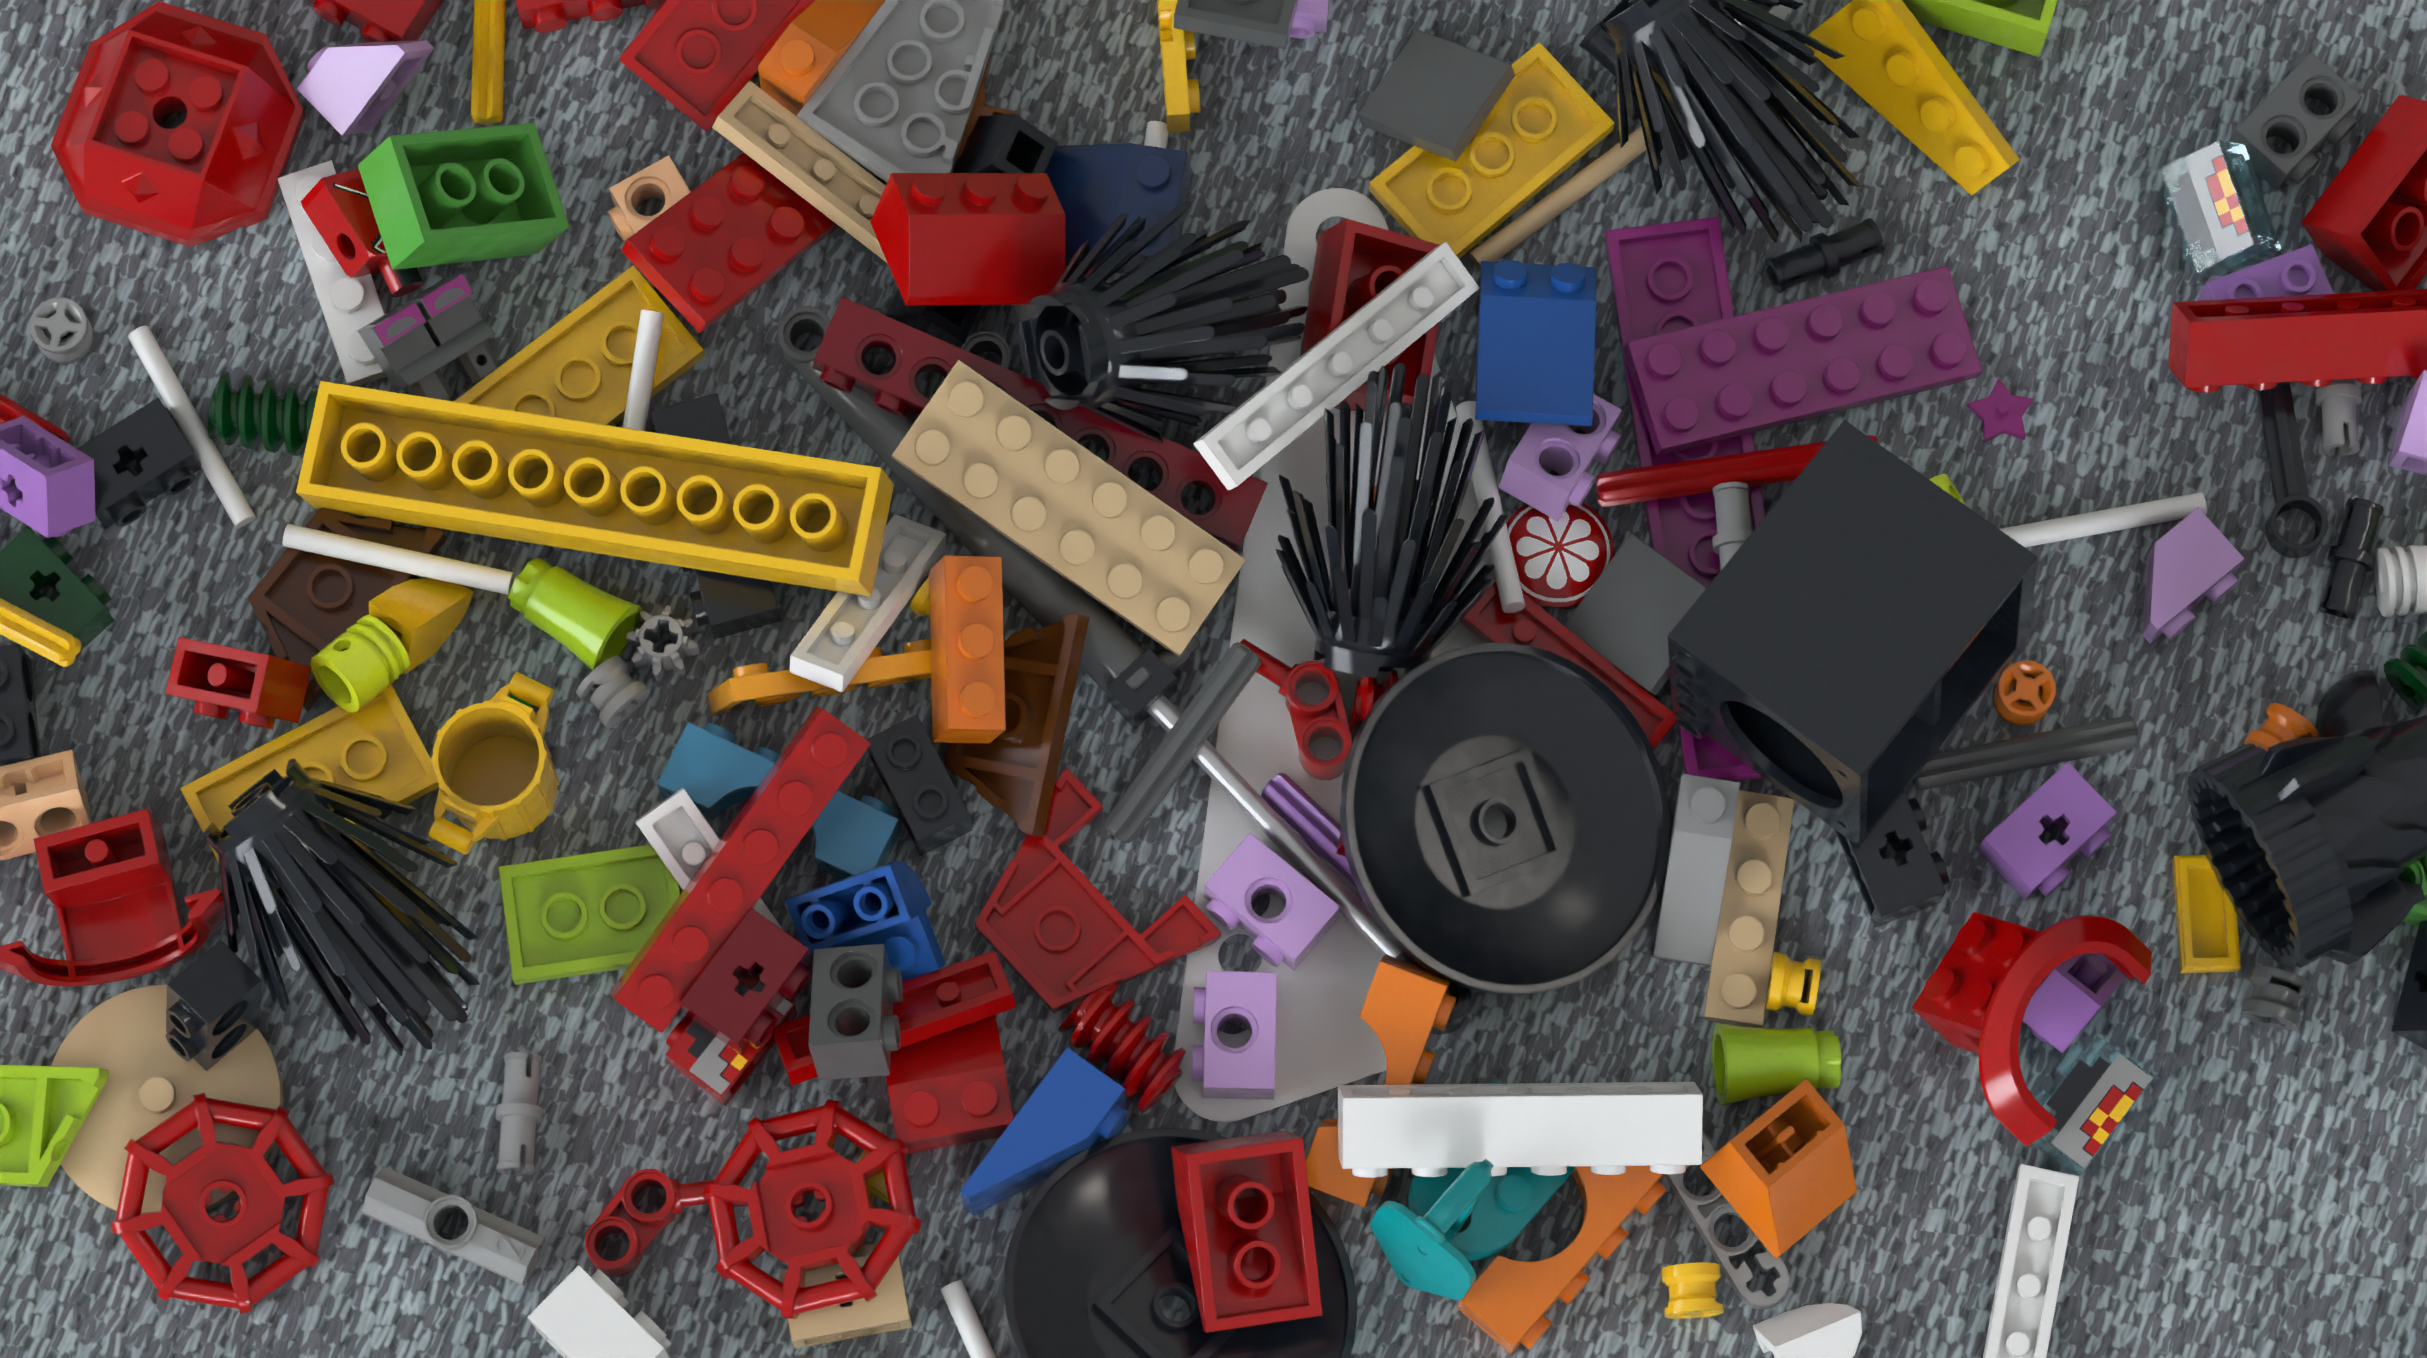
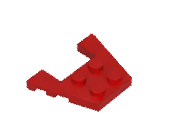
[974,768,1221,1013]

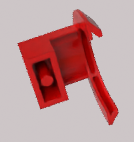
[0,808,225,987]
[1911,912,2152,1146]

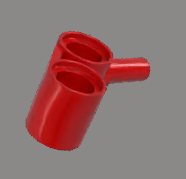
[1240,639,1352,780]
[585,1169,740,1277]

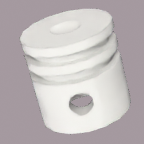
[2374,545,2427,617]

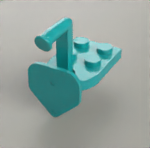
[1370,1080,1575,1300]

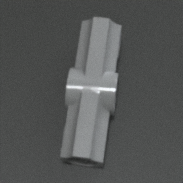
[361,1166,546,1286]

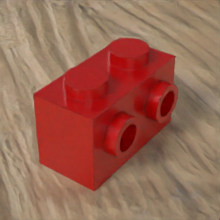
[165,637,311,730]

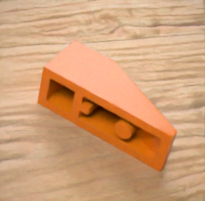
[758,0,886,116]

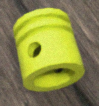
[310,615,410,713]

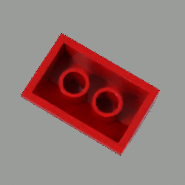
[2300,95,2427,292]
[870,173,1065,306]
[1299,219,1439,412]

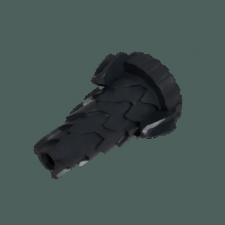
[2187,715,2427,968]

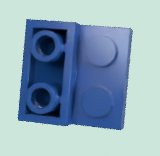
[785,861,946,982]

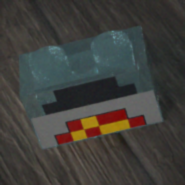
[2161,140,2281,276]
[2031,1035,2154,1176]

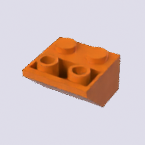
[1699,1079,1857,1259]

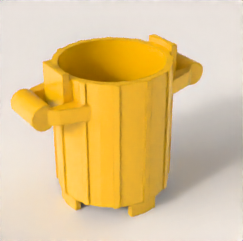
[429,672,559,855]

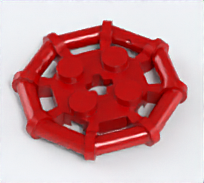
[110,1093,335,1314]
[702,1099,922,1319]

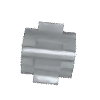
[626,605,700,682]

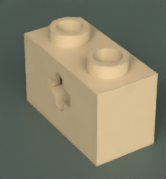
[780,1244,912,1349]

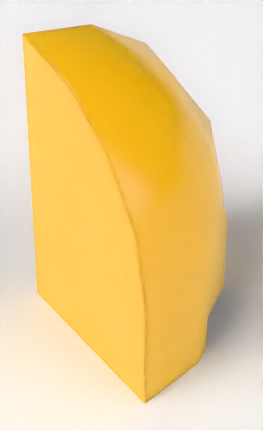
[369,578,474,674]

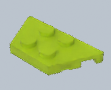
[0,1065,109,1187]

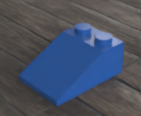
[1475,260,1596,426]
[960,1047,1129,1216]

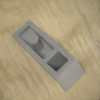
[1653,774,1740,966]

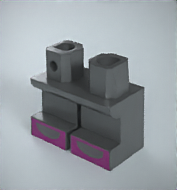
[358,273,499,400]

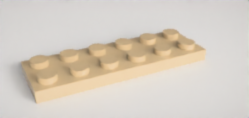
[891,360,1246,657]

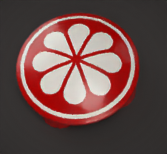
[1506,503,1614,609]

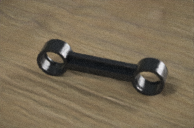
[2253,382,2328,558]

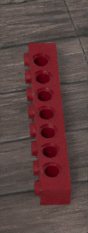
[812,297,1268,552]

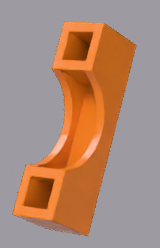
[1305,954,1456,1208]
[1457,1165,1667,1354]

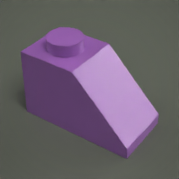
[2023,953,2126,1054]

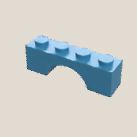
[657,722,901,879]

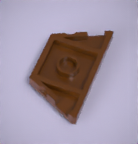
[248,508,447,712]
[944,612,1090,838]

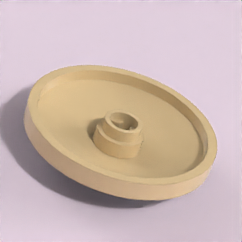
[51,984,283,1213]

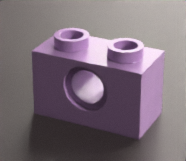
[1204,833,1340,971]
[1192,971,1277,1100]

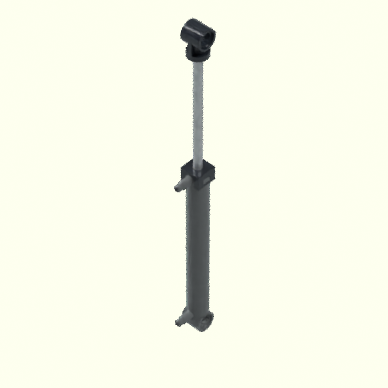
[778,306,1471,1035]

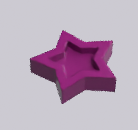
[1967,378,2034,443]

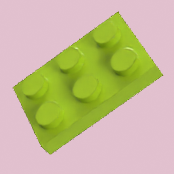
[498,844,681,985]

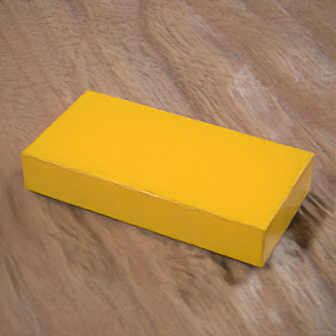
[2172,855,2241,973]

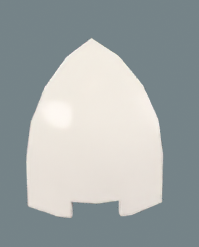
[1752,1303,1862,1358]

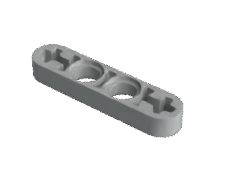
[1665,1130,1790,1310]

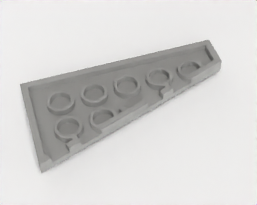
[797,0,1007,182]

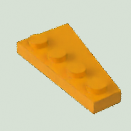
[707,639,931,715]

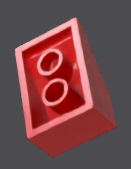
[885,974,1014,1154]
[1171,1130,1323,1333]

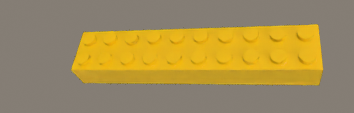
[296,381,894,597]

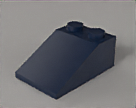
[1044,143,1193,278]

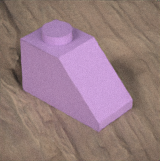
[297,40,434,136]

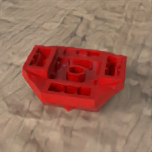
[51,1,306,247]

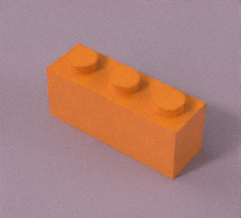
[929,555,1006,744]

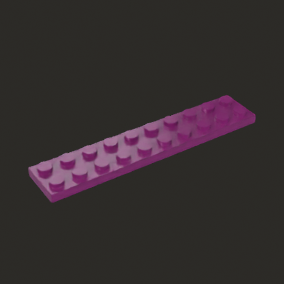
[1604,217,1765,782]

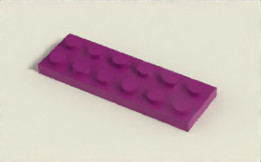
[1623,266,1983,456]

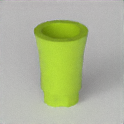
[508,557,642,671]
[1712,1023,1841,1106]

